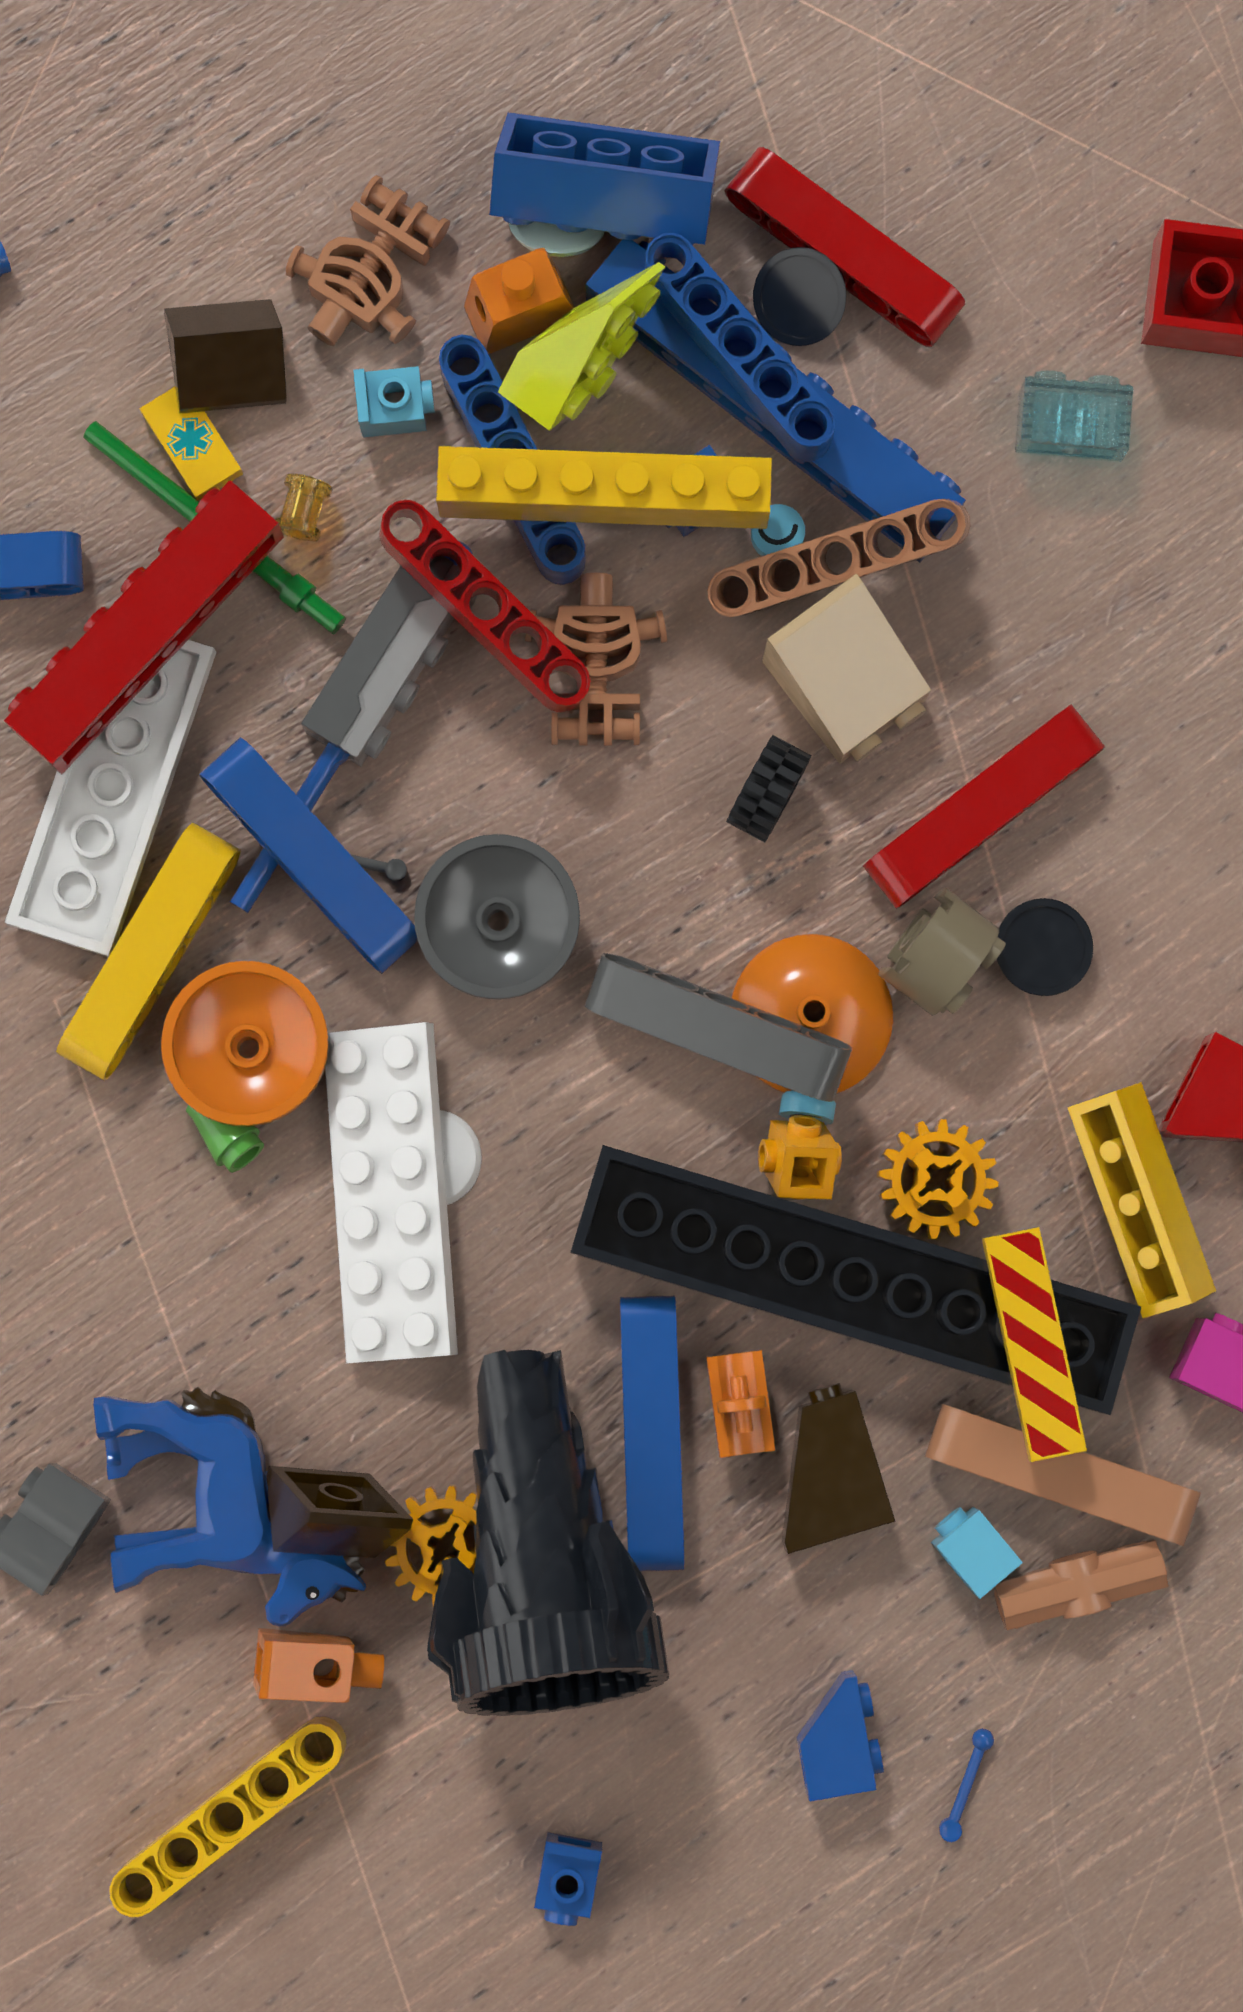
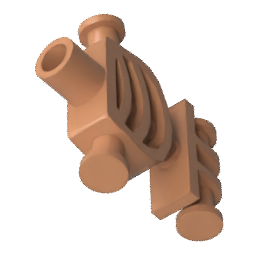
[286,175,450,346]
[525,572,667,746]

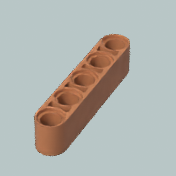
[707,499,971,617]
[925,1404,1201,1546]

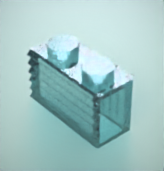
[1015,370,1133,462]

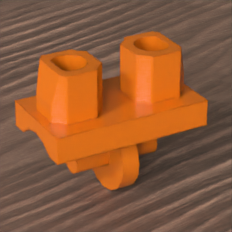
[706,1350,775,1458]

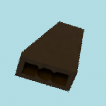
[782,1383,895,1554]

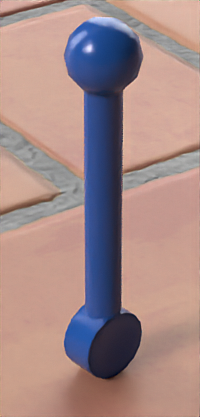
[939,1728,994,1842]

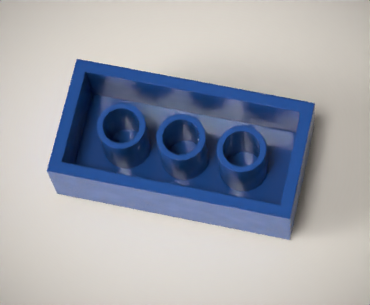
[489,112,720,245]

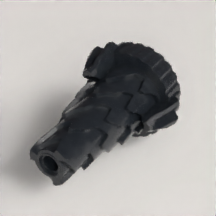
[427,1350,669,1716]

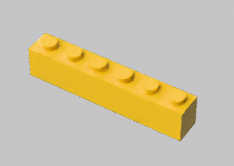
[436,446,772,529]

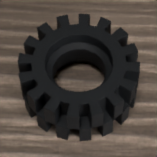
[726,735,812,843]

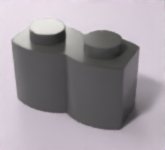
[0,1463,111,1596]

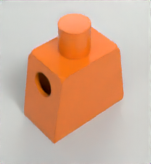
[464,248,575,354]
[253,1628,384,1703]

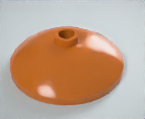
[732,934,893,1094]
[161,961,329,1127]

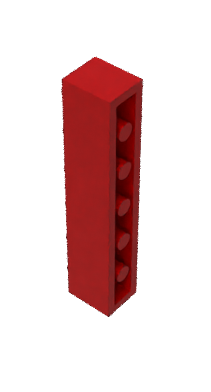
[4,480,284,775]

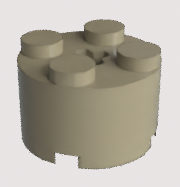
[879,888,1006,1016]

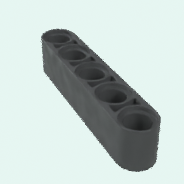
[585,953,852,1102]

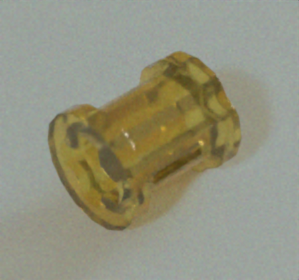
[274,474,333,542]

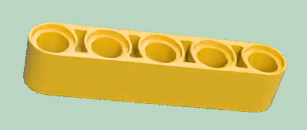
[56,823,241,1081]
[109,1717,347,1917]

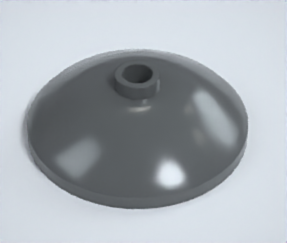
[414,834,580,1000]

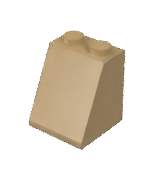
[762,574,931,764]

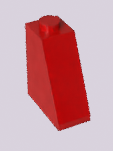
[1158,1032,1243,1142]

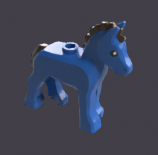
[93,1387,367,1627]

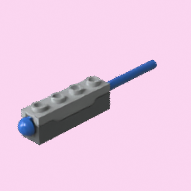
[230,540,477,913]

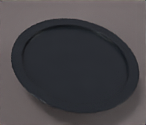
[753,247,846,346]
[997,898,1093,996]

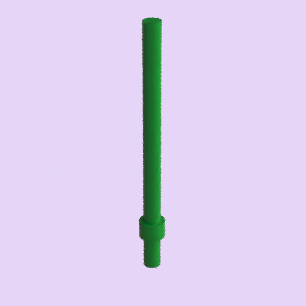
[83,421,346,635]

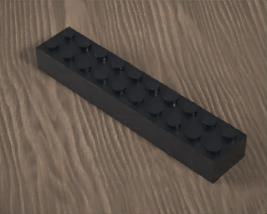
[570,1145,1141,1415]

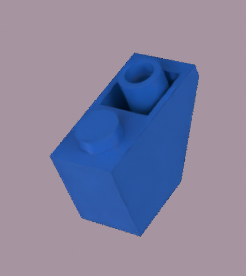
[797,1670,884,1801]

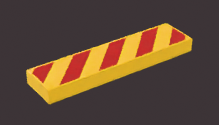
[982,1227,1087,1462]

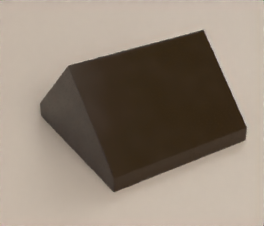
[164,299,287,414]
[267,1466,413,1558]

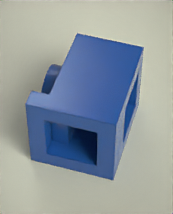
[534,1832,602,1926]

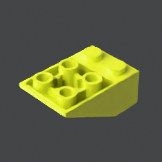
[498,262,665,431]

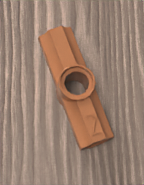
[993,1539,1169,1630]

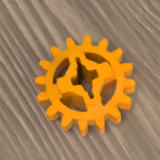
[877,1119,999,1239]
[385,1485,477,1607]

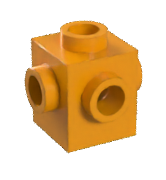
[758,1115,842,1200]

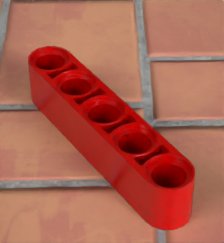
[724,147,965,347]
[379,499,591,712]
[863,704,1105,909]

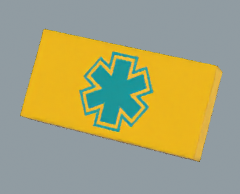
[139,387,243,501]

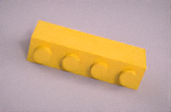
[1067,1082,1216,1318]

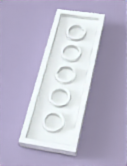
[4,640,216,957]
[325,1022,458,1363]

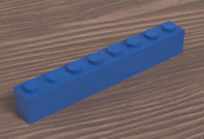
[585,239,966,563]

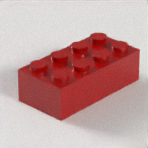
[1141,219,1243,357]

